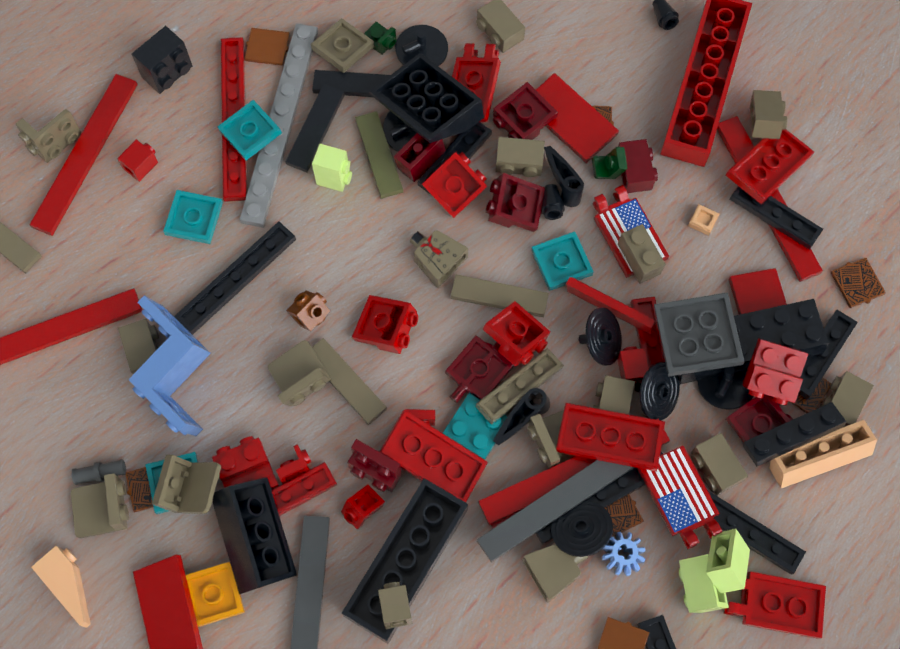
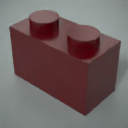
[394,133,446,182]
[618,139,658,193]

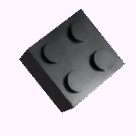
[132,26,193,94]

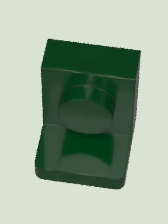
[364,22,396,55]
[592,147,628,179]

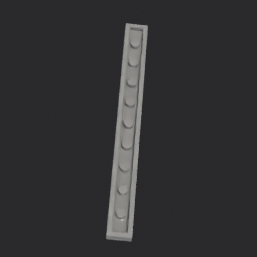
[240,23,318,228]

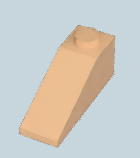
[31,546,91,628]

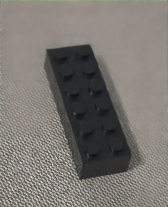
[678,299,829,384]
[342,478,468,644]

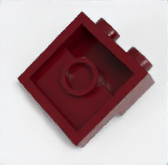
[493,82,558,140]
[486,173,545,232]
[725,394,793,443]
[347,439,402,493]

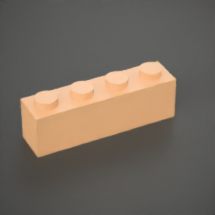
[769,420,877,488]

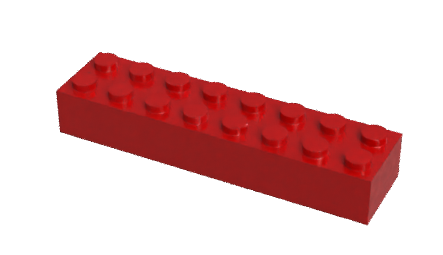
[660,0,752,167]

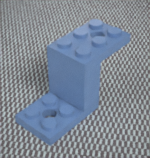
[129,295,211,436]

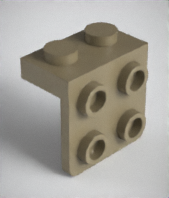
[16,109,81,163]
[268,340,332,406]
[527,410,575,469]
[152,455,221,514]
[71,473,129,538]

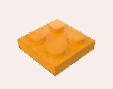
[186,562,245,627]

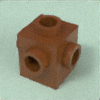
[286,290,330,331]

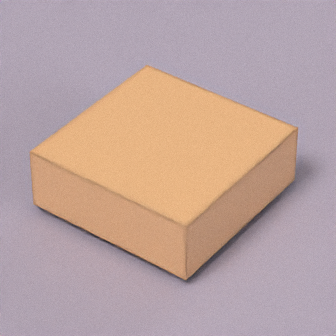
[688,204,720,236]

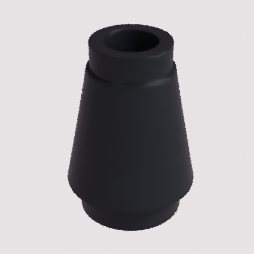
[652,0,679,30]
[542,184,565,220]

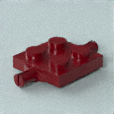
[445,335,514,403]

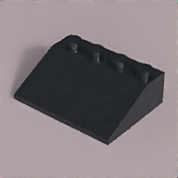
[369,53,484,143]

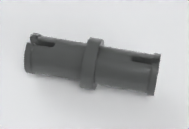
[71,459,126,485]

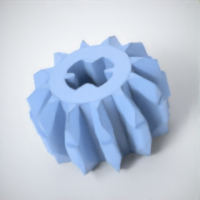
[602,532,646,576]

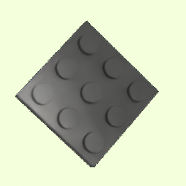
[654,292,744,377]

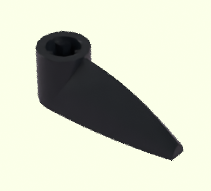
[544,146,584,207]
[493,388,550,446]

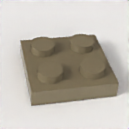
[311,18,374,73]

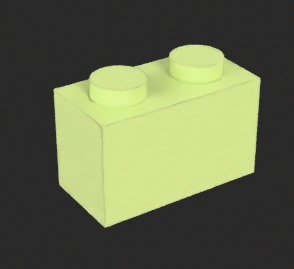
[312,144,352,192]
[706,529,750,594]
[679,554,729,613]

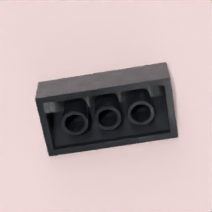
[212,477,297,594]

